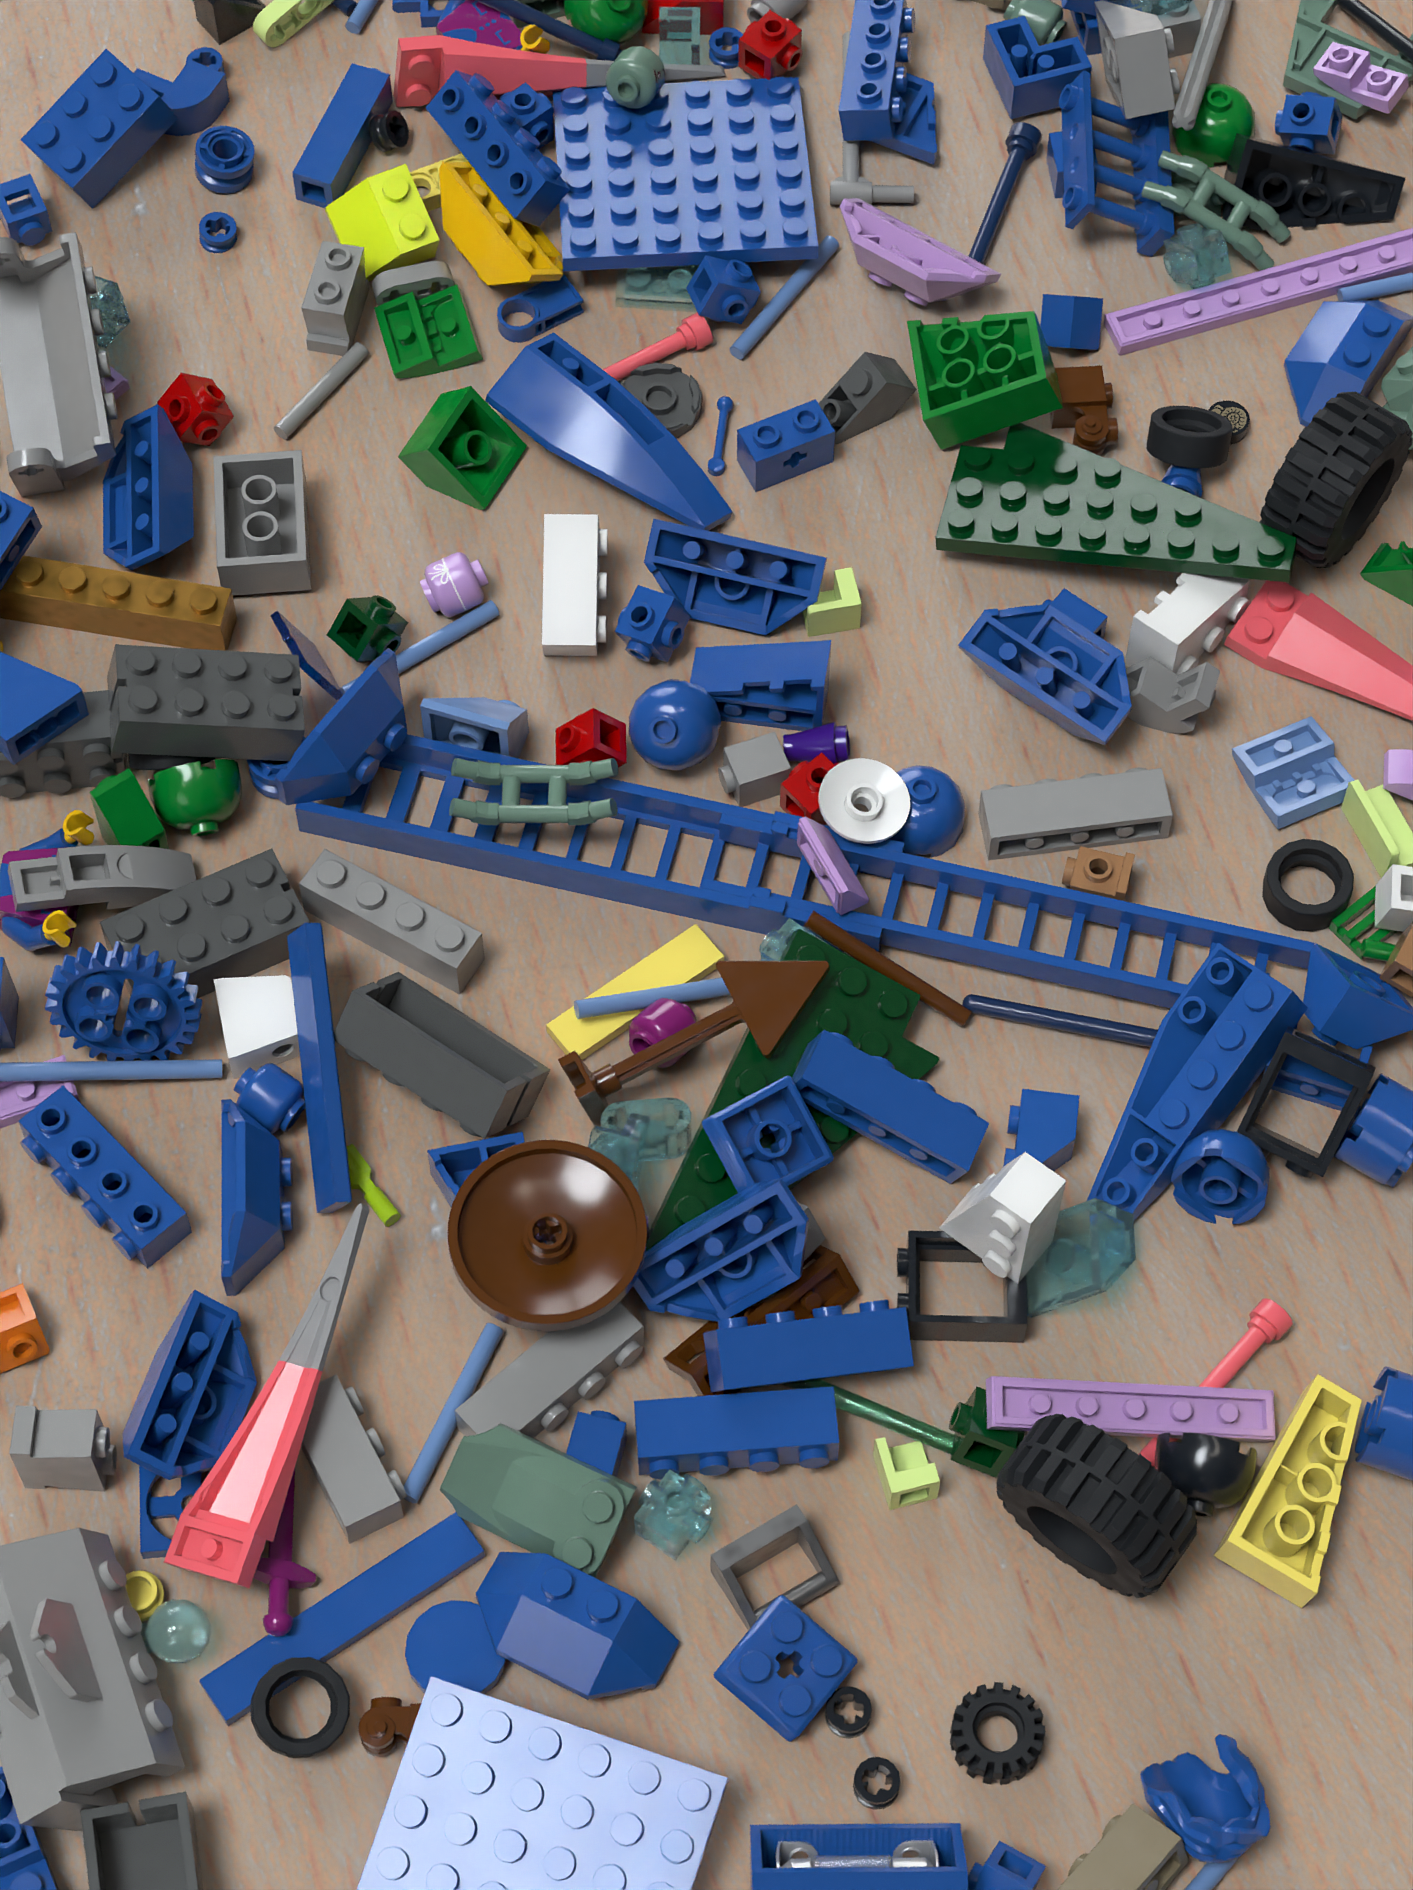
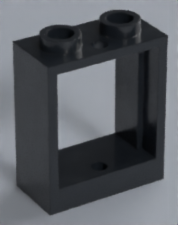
[1237,1026,1376,1178]
[897,1230,1027,1343]

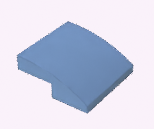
[1232,716,1354,829]

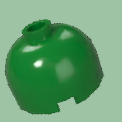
[564,0,648,44]
[1172,83,1255,167]
[147,759,242,837]

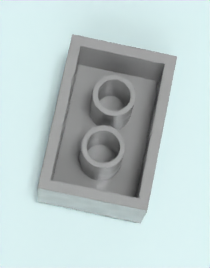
[213,450,311,595]

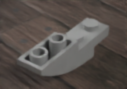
[8,845,196,912]

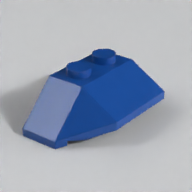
[1284,300,1413,427]
[103,404,194,571]
[644,519,827,635]
[958,604,1132,745]
[274,648,407,805]
[221,1099,293,1296]
[633,1178,809,1322]
[122,1290,257,1480]
[476,1552,680,1700]

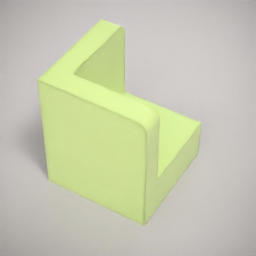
[802,567,862,637]
[873,1437,940,1510]

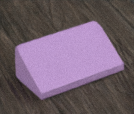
[797,816,869,915]

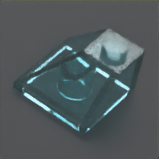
[1027,1198,1136,1318]

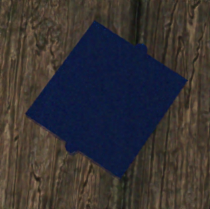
[270,611,343,700]

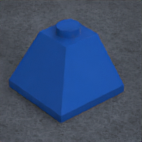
[1303,943,1413,1049]

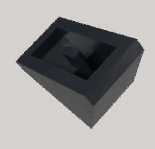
[193,0,266,45]

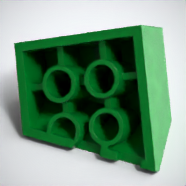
[907,311,1063,450]

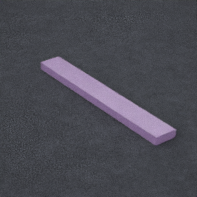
[1104,228,1413,356]

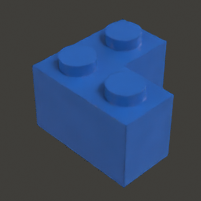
[983,16,1092,119]

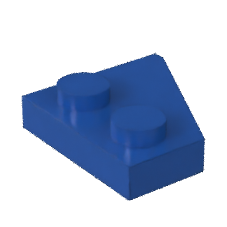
[869,73,937,165]

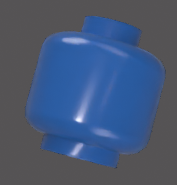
[234,1063,305,1134]

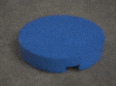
[405,1600,506,1694]

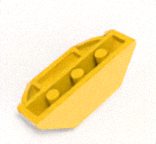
[439,162,563,286]

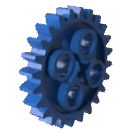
[45,941,203,1061]

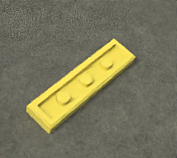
[546,924,724,1060]

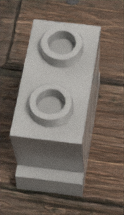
[301,241,369,356]
[9,1405,117,1492]

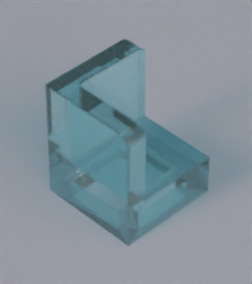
[659,7,700,65]

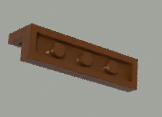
[663,1245,860,1396]

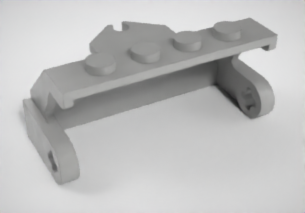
[0,232,118,497]
[0,1528,185,1831]

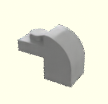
[1126,657,1220,733]

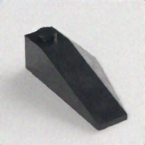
[1222,133,1406,231]

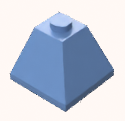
[420,697,529,758]

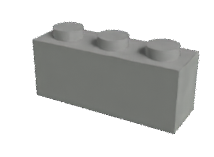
[301,1375,407,1544]

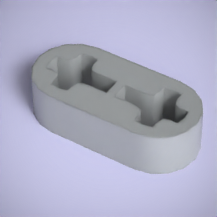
[372,261,455,306]

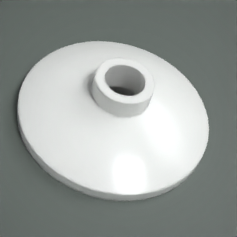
[818,758,910,844]

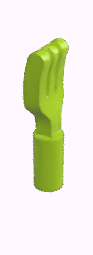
[347,1144,401,1227]

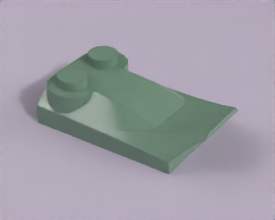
[440,1423,637,1578]

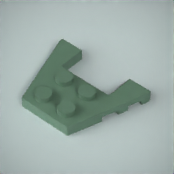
[1283,0,1413,119]

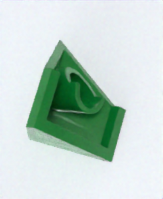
[1360,541,1413,606]

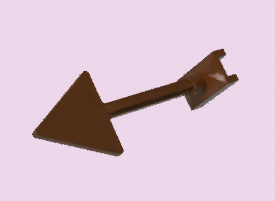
[558,961,830,1132]

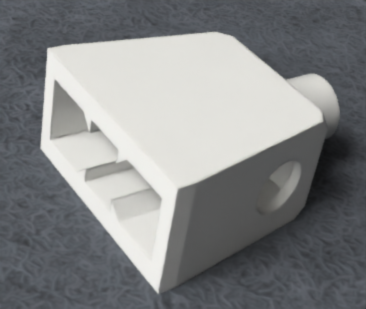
[213,975,300,1079]

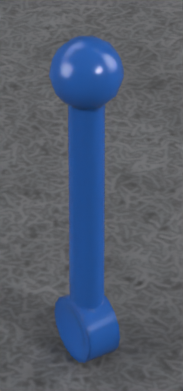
[708,396,734,476]

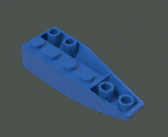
[485,333,733,530]

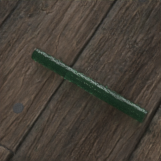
[781,1379,954,1455]

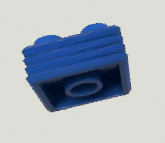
[702,1076,834,1193]
[714,1595,857,1741]

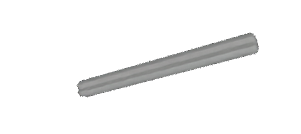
[1172,0,1232,131]

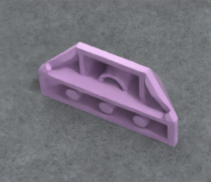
[840,198,1001,306]

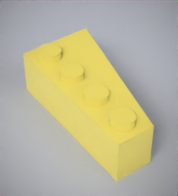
[1213,1374,1362,1608]

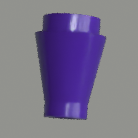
[783,722,850,764]

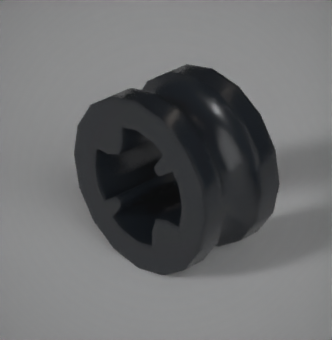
[369,110,409,152]
[825,1686,872,1739]
[853,1757,901,1810]

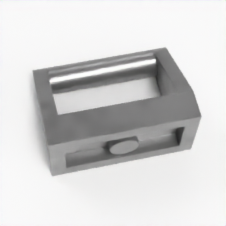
[710,1504,839,1631]

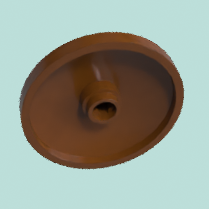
[448,1140,647,1331]

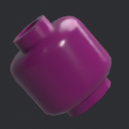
[629,998,696,1068]

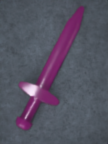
[253,1468,316,1637]

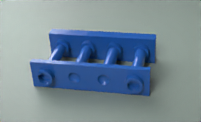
[1059,70,1174,257]

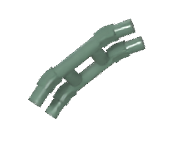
[1142,151,1291,271]
[449,758,619,825]

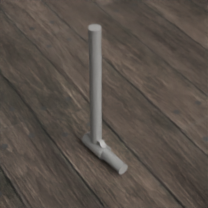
[830,31,914,205]

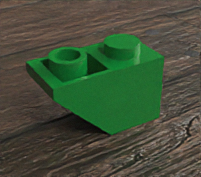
[89,768,169,849]

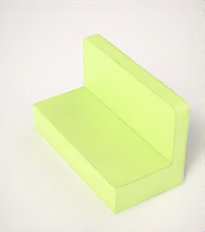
[1341,779,1413,878]

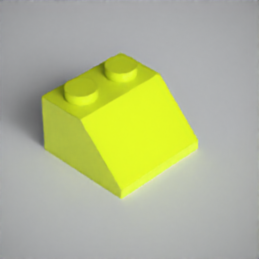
[325,164,440,282]

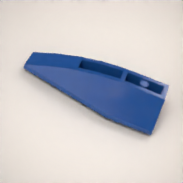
[1087,943,1308,1228]

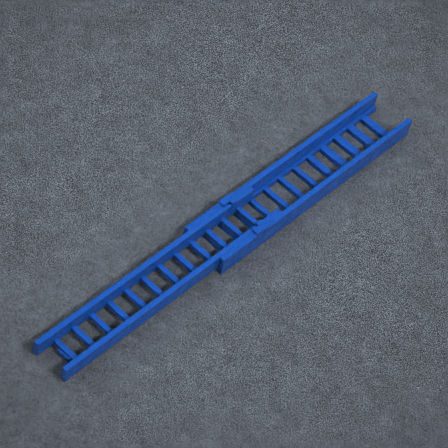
[295,734,1315,1029]

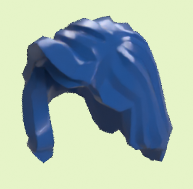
[1140,1734,1270,1863]

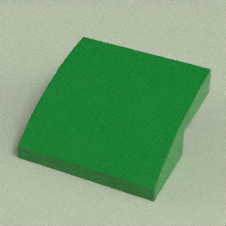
[374,284,483,379]

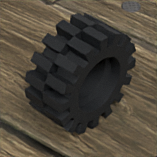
[950,1682,1045,1785]

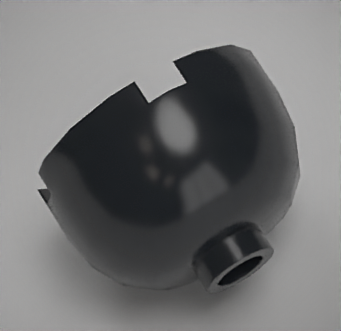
[1155,1432,1258,1517]

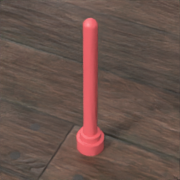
[603,312,713,381]
[1138,1298,1293,1467]

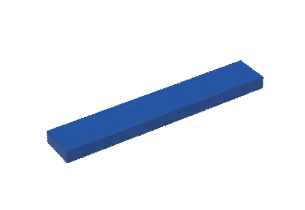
[287,923,352,1213]
[199,1512,485,1726]

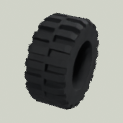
[1260,391,1413,568]
[996,1414,1197,1598]

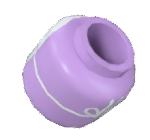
[420,552,489,617]

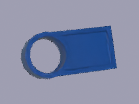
[497,273,584,343]

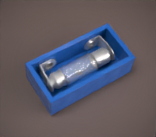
[750,1823,968,1890]

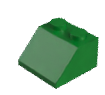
[398,386,527,510]

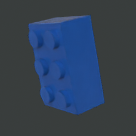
[20,48,178,209]

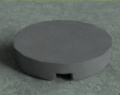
[620,363,702,438]

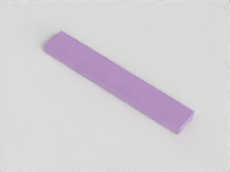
[986,1376,1276,1443]

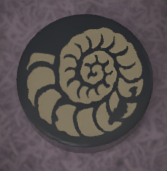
[1209,400,1250,445]

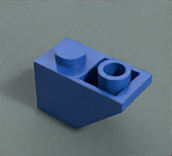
[1003,1089,1080,1172]

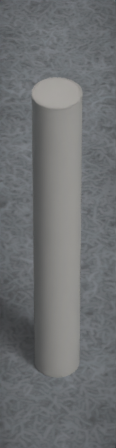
[274,342,369,439]

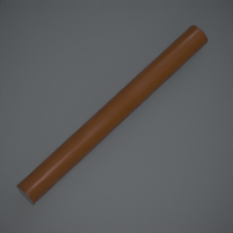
[804,910,972,1027]

